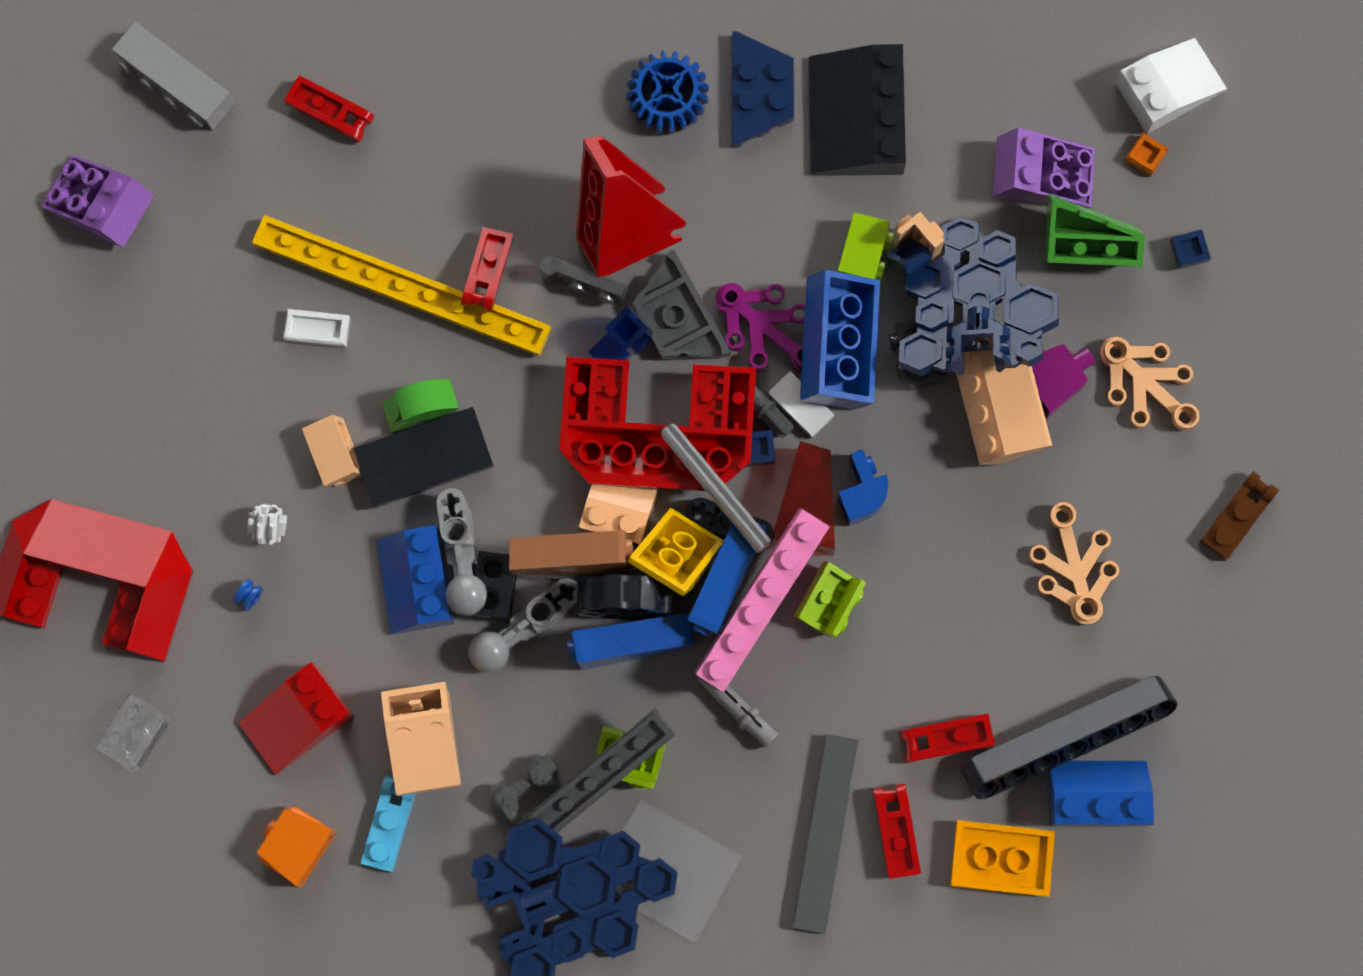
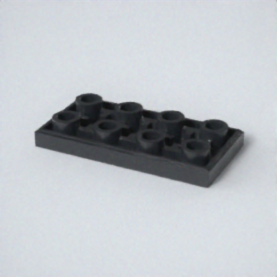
[353,407,494,509]

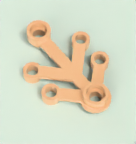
[1100,337,1200,431]
[1029,502,1119,625]

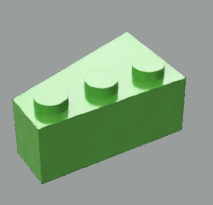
[1043,194,1145,267]

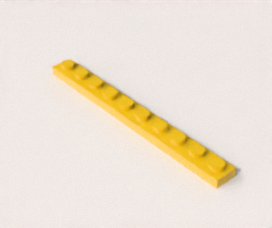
[252,215,552,357]

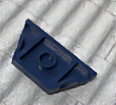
[732,31,794,148]

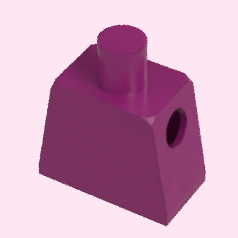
[1032,344,1095,419]

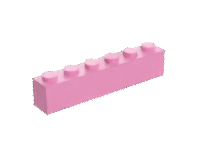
[694,509,830,692]

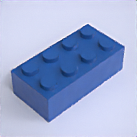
[800,270,880,410]

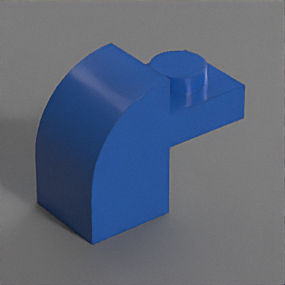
[837,449,888,526]

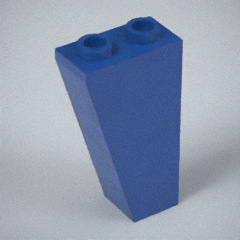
[688,522,767,636]
[567,613,694,670]

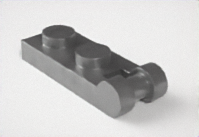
[540,257,627,304]

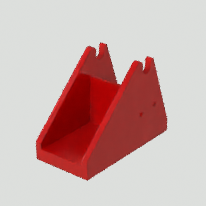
[576,136,686,277]

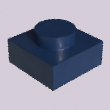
[1170,229,1211,269]
[886,238,932,275]
[746,430,776,467]

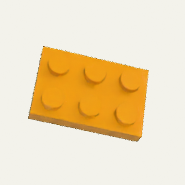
[950,820,1055,897]

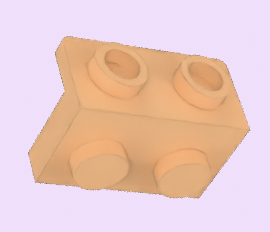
[892,212,945,262]

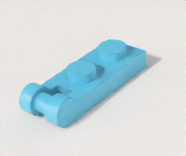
[360,776,416,872]

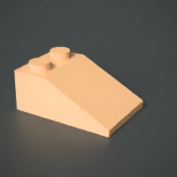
[579,484,659,549]

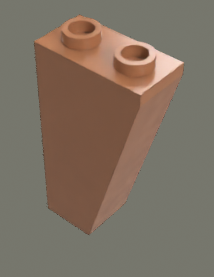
[509,530,634,575]

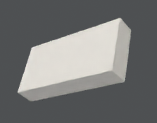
[283,309,351,348]
[768,371,834,438]

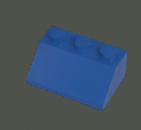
[377,525,454,635]
[1049,761,1154,826]

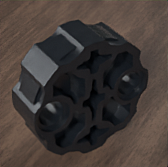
[577,575,672,620]

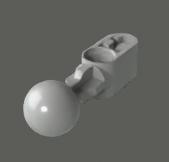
[436,488,487,616]
[468,578,577,673]

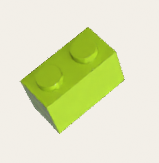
[838,212,894,280]

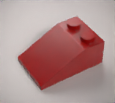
[238,662,354,775]

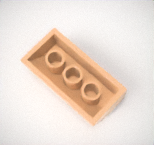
[956,337,1052,465]

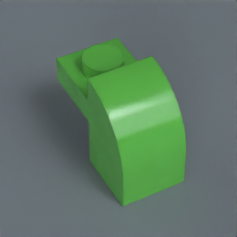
[382,379,459,432]

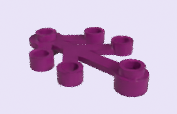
[716,283,805,372]

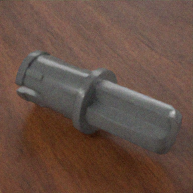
[754,385,794,438]

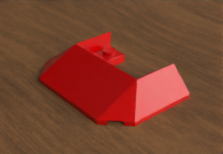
[559,357,756,491]
[0,499,194,662]

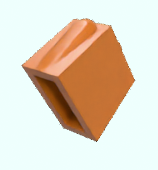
[257,806,337,887]

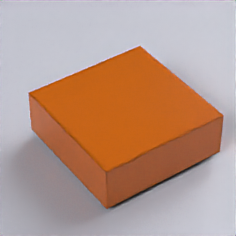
[1124,132,1169,177]

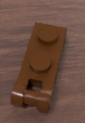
[1199,471,1279,561]

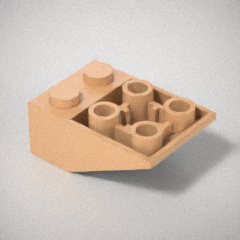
[381,682,461,796]

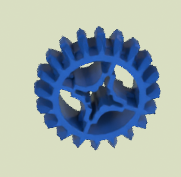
[626,50,709,134]

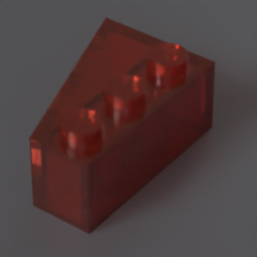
[773,441,835,556]

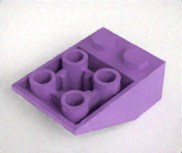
[993,127,1095,208]
[41,154,154,248]

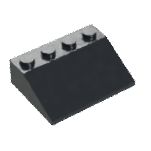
[809,44,906,176]

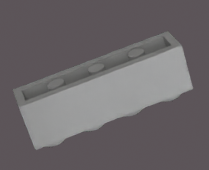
[112,22,236,131]

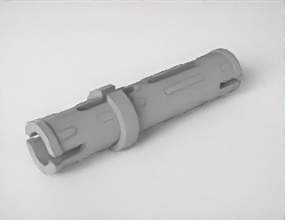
[696,677,779,749]

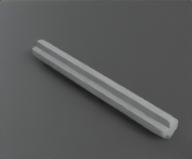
[661,423,771,553]

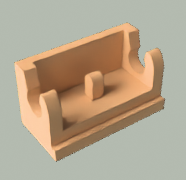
[302,414,363,487]

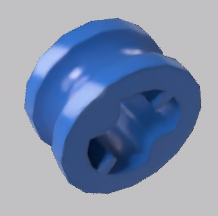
[233,579,263,611]

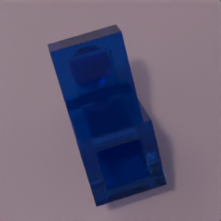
[588,306,653,360]

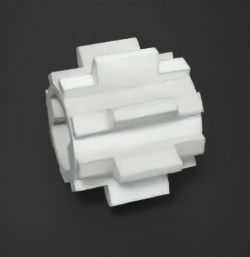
[247,504,287,545]

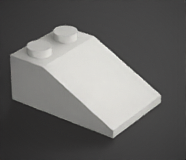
[1115,38,1227,134]

